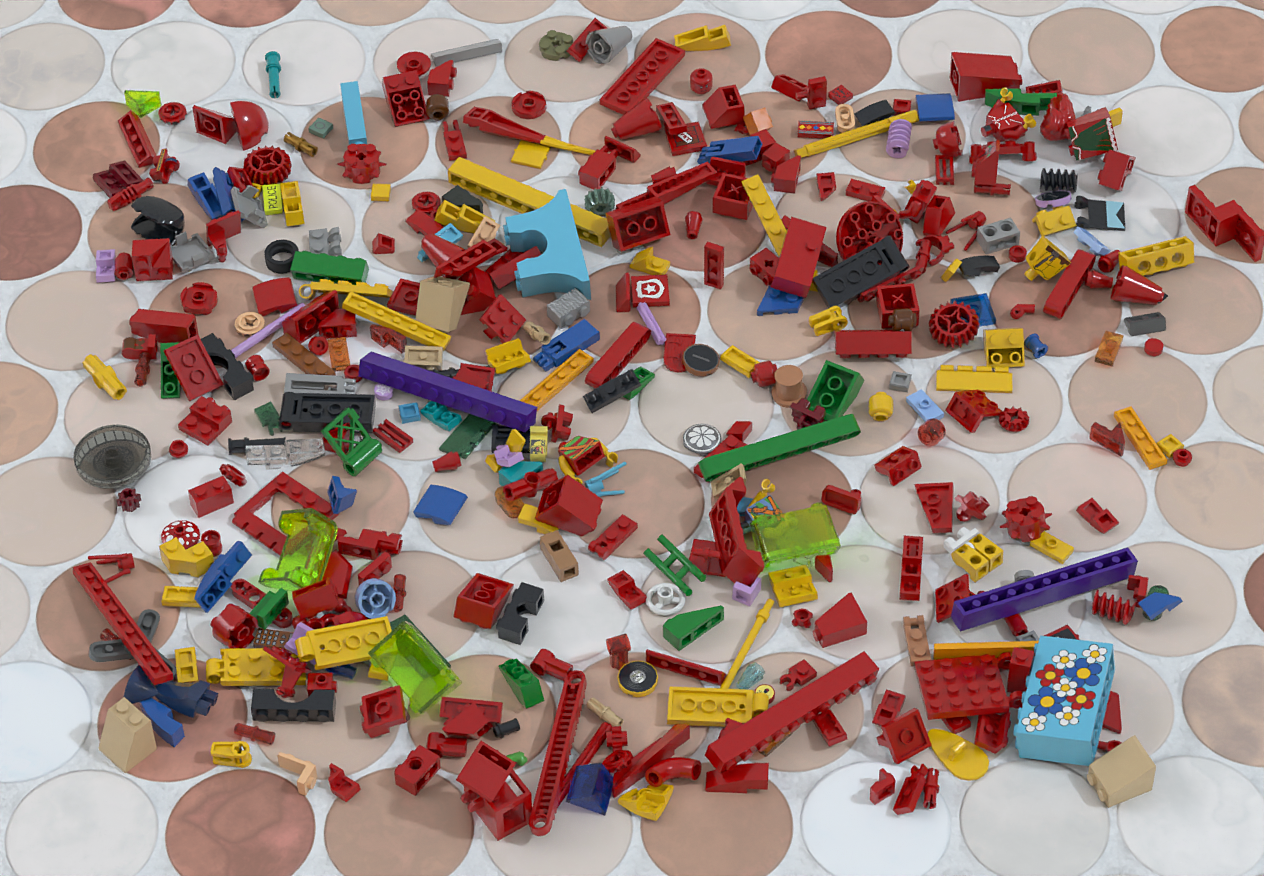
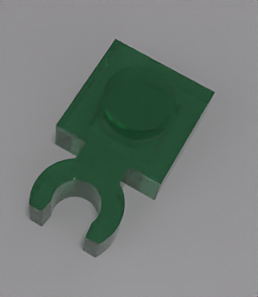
[254,401,283,436]

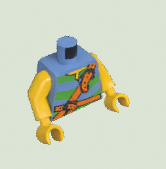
[740,479,798,540]

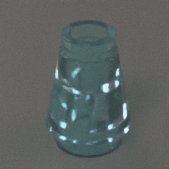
[736,662,765,690]

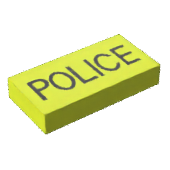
[262,184,283,215]

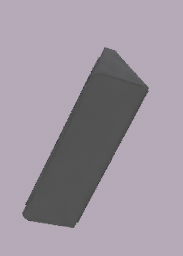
[1124,312,1166,336]

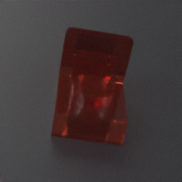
[1089,422,1125,457]

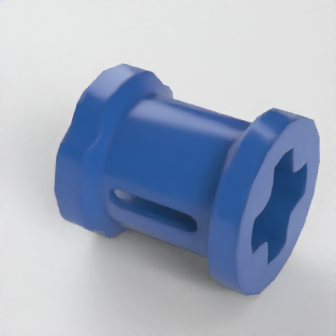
[1024,333,1048,358]

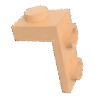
[277,752,317,796]

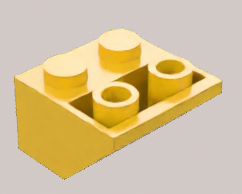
[983,328,1025,368]

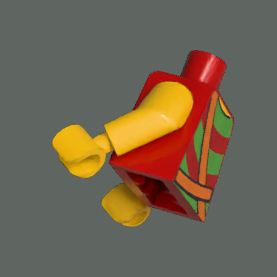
[558,436,618,484]

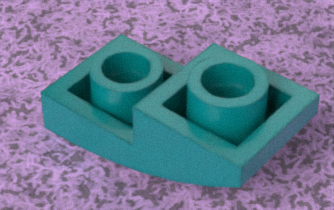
[420,401,462,432]

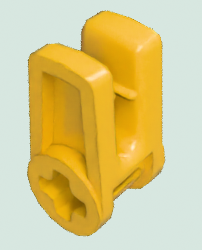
[809,306,848,336]
[211,741,252,768]

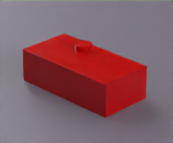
[771,216,827,298]

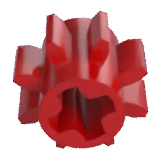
[606,726,628,752]

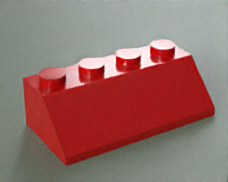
[834,330,912,358]

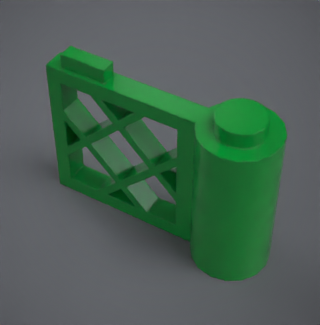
[321,407,382,477]

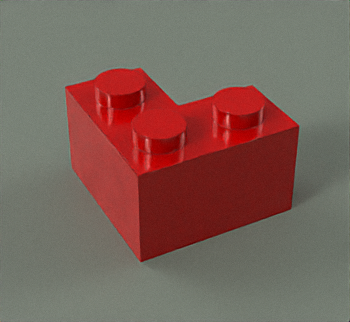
[1097,149,1136,191]

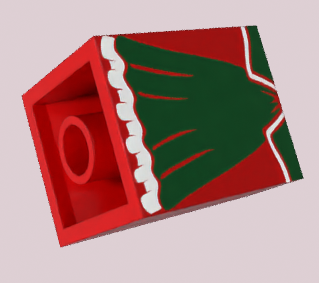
[1064,107,1118,161]

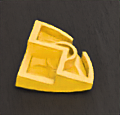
[618,784,674,821]

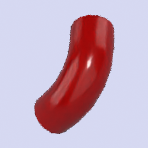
[645,757,702,787]

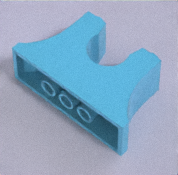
[503,189,591,300]

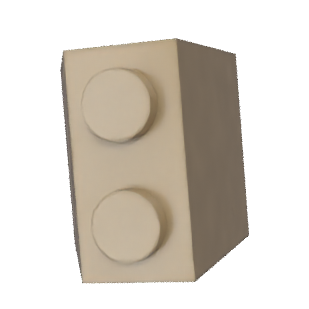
[416,276,470,333]
[98,697,157,773]
[1087,735,1156,808]

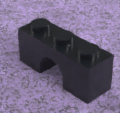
[496,582,544,645]

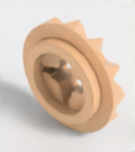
[235,312,265,336]

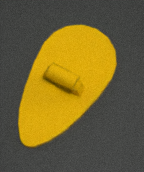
[928,729,989,781]

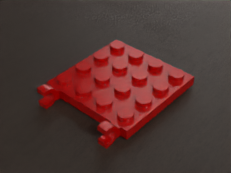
[914,652,1022,720]

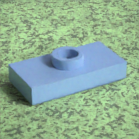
[906,389,944,425]

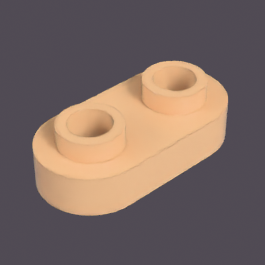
[835,104,855,133]

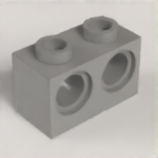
[977,218,1020,255]

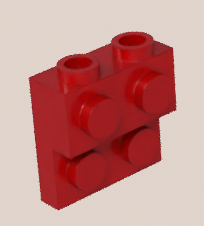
[178,396,232,446]
[360,685,406,738]

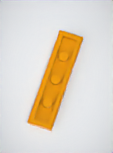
[1114,406,1167,470]

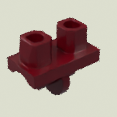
[790,398,826,430]

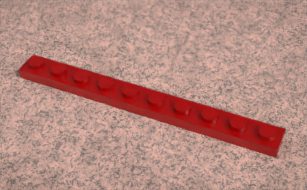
[72,562,173,685]

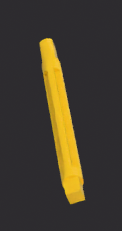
[794,110,919,158]

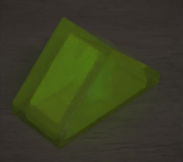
[124,90,161,118]

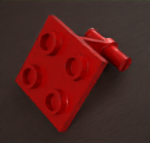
[206,210,241,263]
[689,539,726,577]
[935,574,984,623]
[263,646,312,698]

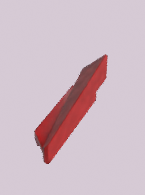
[434,238,508,278]
[612,724,690,798]

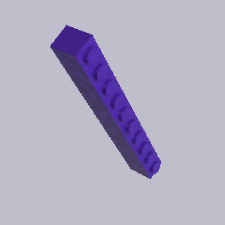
[359,351,537,432]
[951,547,1138,632]

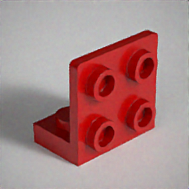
[945,389,1002,433]

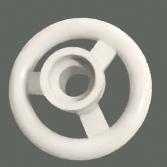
[646,583,685,616]

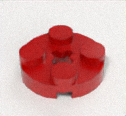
[180,282,218,315]

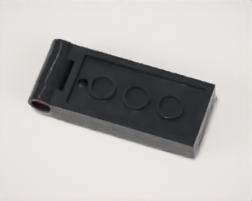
[813,236,910,309]
[279,392,376,433]

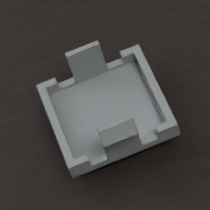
[231,185,268,228]
[171,231,215,274]

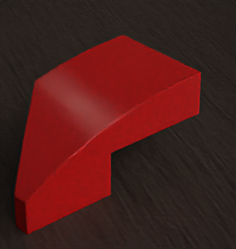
[816,172,836,201]
[328,763,361,802]

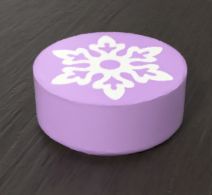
[374,383,394,400]

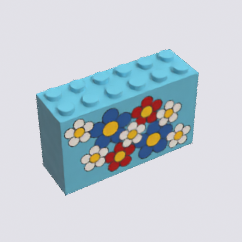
[1013,636,1115,766]

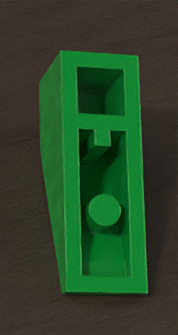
[663,605,724,651]

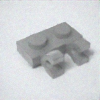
[309,227,342,256]

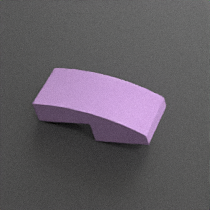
[96,249,116,283]

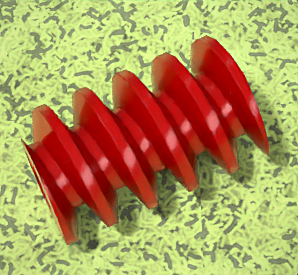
[1092,590,1136,625]

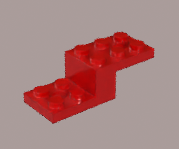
[1185,184,1264,262]

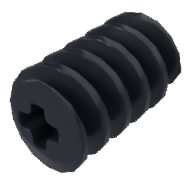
[1040,168,1078,193]

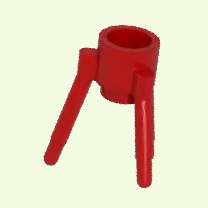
[945,211,987,251]
[88,553,135,583]

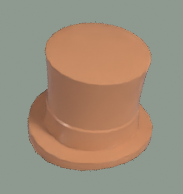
[772,365,807,408]

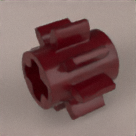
[117,488,142,512]

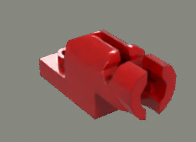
[337,529,403,560]

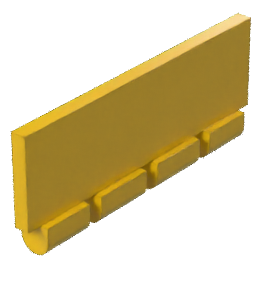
[936,365,1012,393]

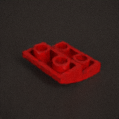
[252,277,298,317]

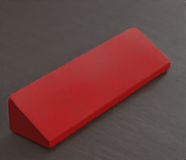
[118,110,157,168]
[646,649,726,686]

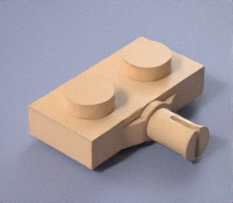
[466,216,504,248]

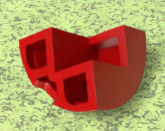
[230,101,269,151]

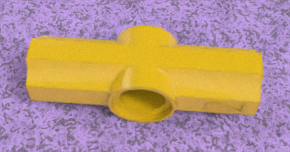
[82,354,127,400]

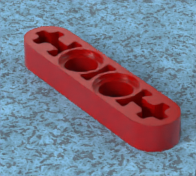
[231,579,293,628]

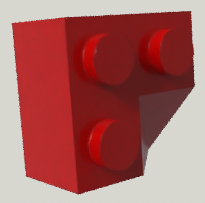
[132,238,174,281]

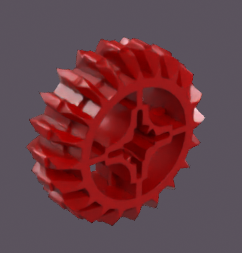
[243,145,292,185]
[929,301,979,349]

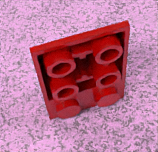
[382,70,429,127]

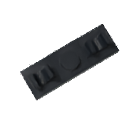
[582,369,642,413]

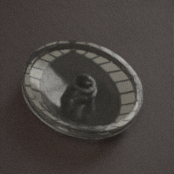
[73,424,152,488]

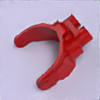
[915,235,955,266]

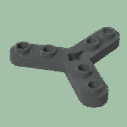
[88,609,177,681]

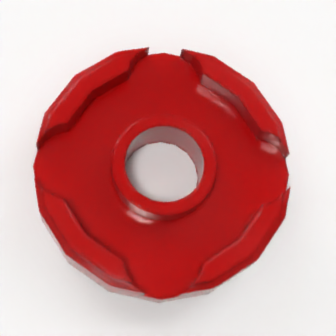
[511,91,547,119]

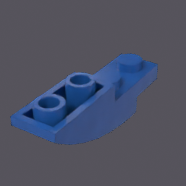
[194,541,252,613]

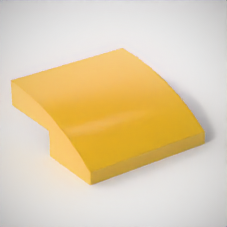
[768,565,818,607]

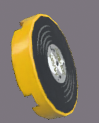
[617,661,658,698]

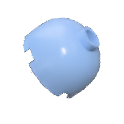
[355,578,396,619]

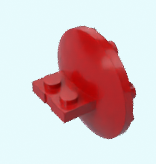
[836,201,903,265]

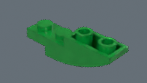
[984,89,1057,116]

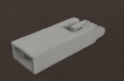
[284,373,356,394]

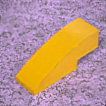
[674,25,731,51]
[280,181,305,226]
[434,200,495,234]

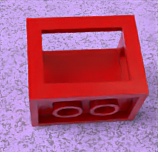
[460,750,532,841]

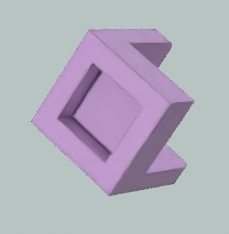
[732,577,761,606]

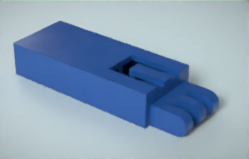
[697,136,762,164]
[213,167,244,222]
[533,319,600,371]

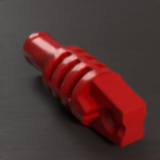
[107,178,154,211]

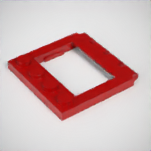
[232,471,339,558]

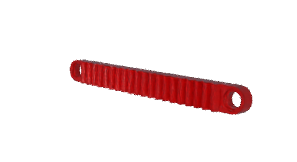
[529,670,587,836]

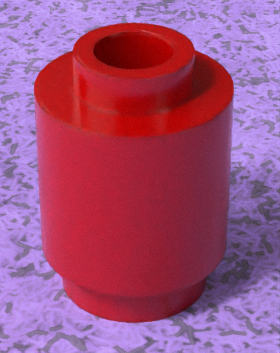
[115,252,133,280]

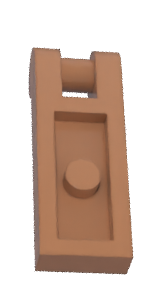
[903,615,931,666]

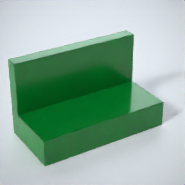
[249,588,289,630]

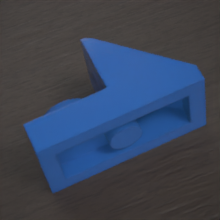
[327,476,357,514]

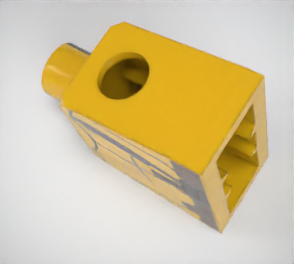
[1024,236,1071,281]

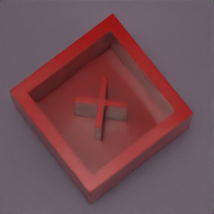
[712,173,753,220]
[876,283,920,329]

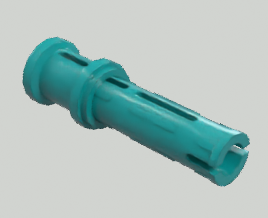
[265,51,281,98]

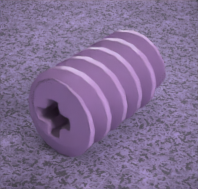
[886,119,912,158]

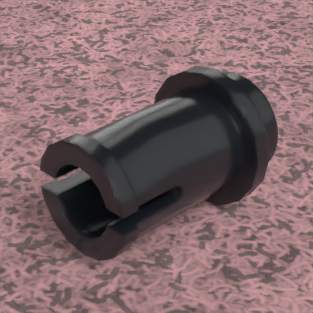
[493,718,520,739]

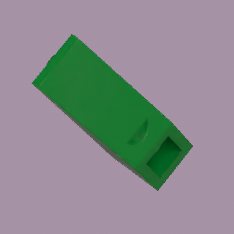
[160,342,181,399]
[498,658,545,709]

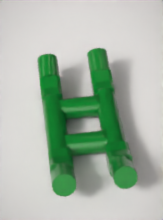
[643,534,706,596]

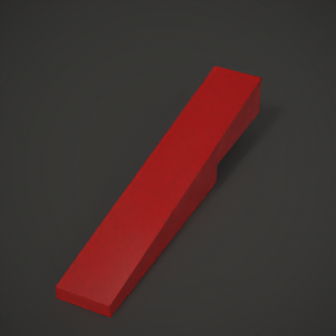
[616,162,717,209]

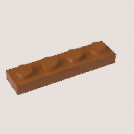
[272,332,336,376]

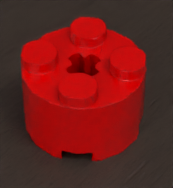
[210,604,258,649]

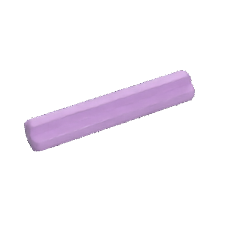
[637,302,666,345]

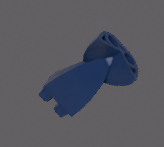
[123,665,219,718]

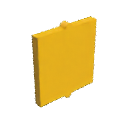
[511,140,550,169]

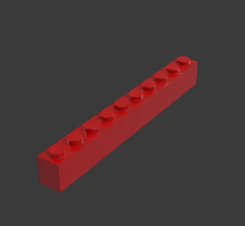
[705,651,879,773]

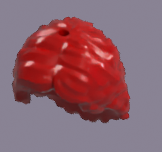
[1040,93,1076,141]

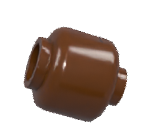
[426,94,449,121]
[888,309,916,331]

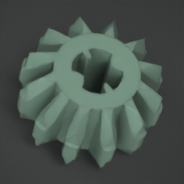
[584,187,615,216]

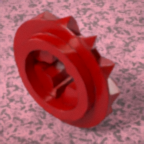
[158,102,187,124]
[412,192,440,214]
[999,406,1030,432]
[219,464,247,487]
[601,750,633,773]

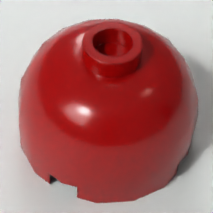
[933,121,963,157]

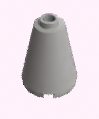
[586,26,632,64]

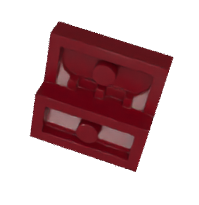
[93,160,143,198]

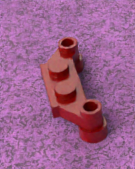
[969,140,1037,164]

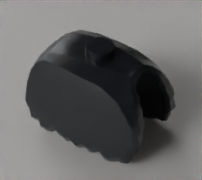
[131,196,185,246]

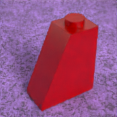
[813,592,868,648]
[1006,647,1035,693]

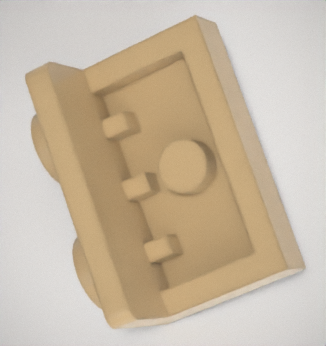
[403,346,443,372]

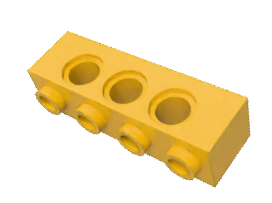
[1119,236,1194,276]

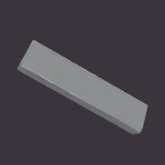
[431,39,502,67]

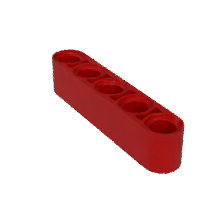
[1043,249,1096,319]
[585,322,651,389]

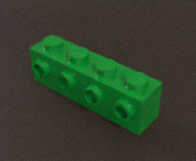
[291,251,369,285]

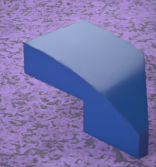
[1138,592,1183,620]

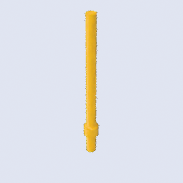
[720,599,774,689]

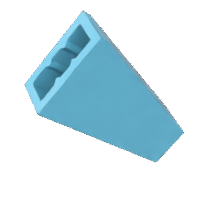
[340,81,367,145]

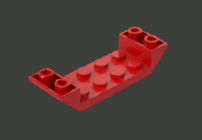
[709,477,764,587]

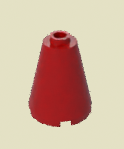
[611,98,662,140]
[421,234,466,279]
[1110,265,1165,305]

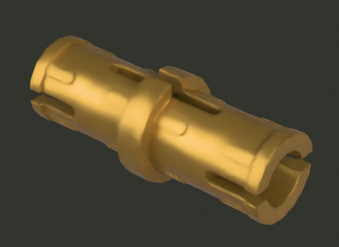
[284,132,318,157]

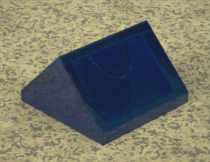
[566,763,613,816]

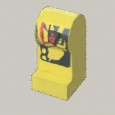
[530,426,548,462]

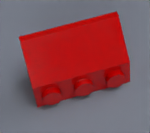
[282,290,339,344]

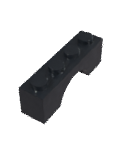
[201,333,254,400]
[251,689,336,723]

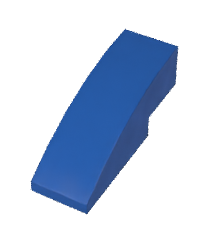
[187,172,224,220]
[139,698,185,747]

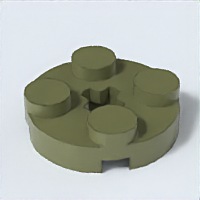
[539,30,573,61]

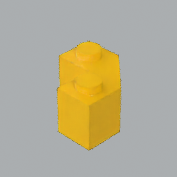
[159,537,214,577]

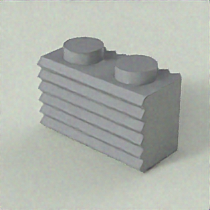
[547,288,590,328]

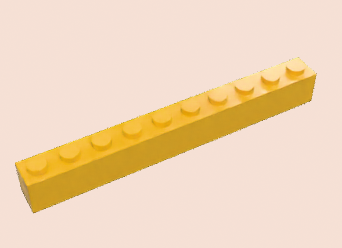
[448,157,611,248]

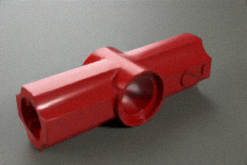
[503,468,558,501]

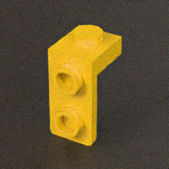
[485,429,526,473]

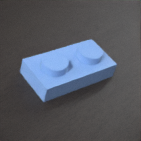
[1073,227,1111,256]

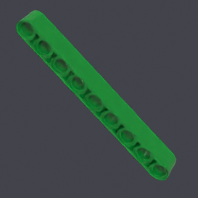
[698,414,861,482]

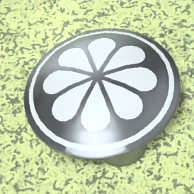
[683,424,721,457]

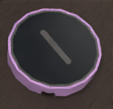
[1035,190,1072,208]

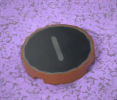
[682,344,720,377]

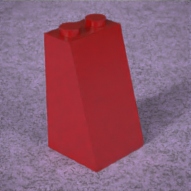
[949,52,1023,102]

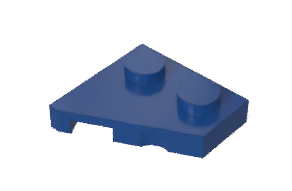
[757,286,804,316]

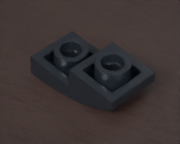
[854,100,895,126]
[959,255,1000,276]

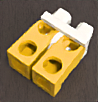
[944,527,1003,583]

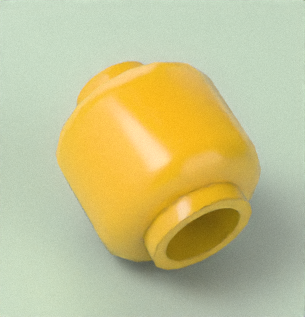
[868,392,893,421]

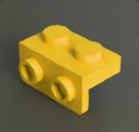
[1032,205,1077,237]
[485,338,531,374]

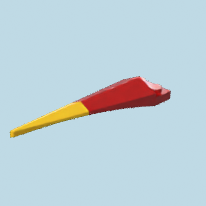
[463,106,595,155]

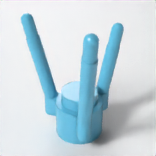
[584,462,627,497]

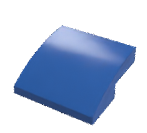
[915,93,955,121]
[413,484,468,525]

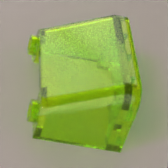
[750,502,841,568]
[258,508,338,591]
[368,620,462,714]

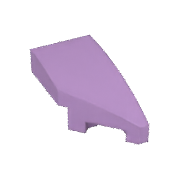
[494,445,524,467]

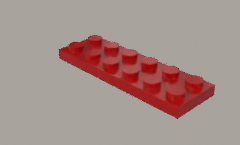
[599,38,685,115]

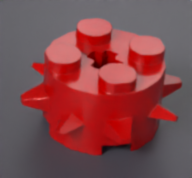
[337,144,387,184]
[1000,496,1052,542]

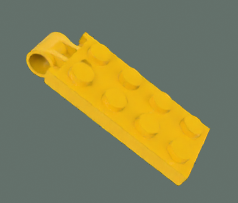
[299,279,393,300]
[295,616,398,670]
[206,648,306,686]
[667,686,769,727]

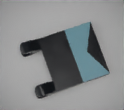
[1075,196,1126,231]

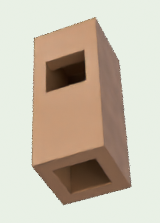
[540,530,579,582]

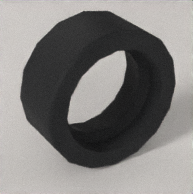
[264,239,299,274]

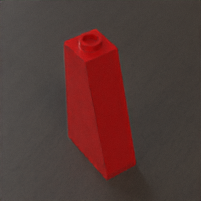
[129,309,199,343]

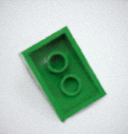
[807,360,865,421]

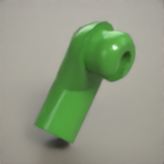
[507,751,528,766]

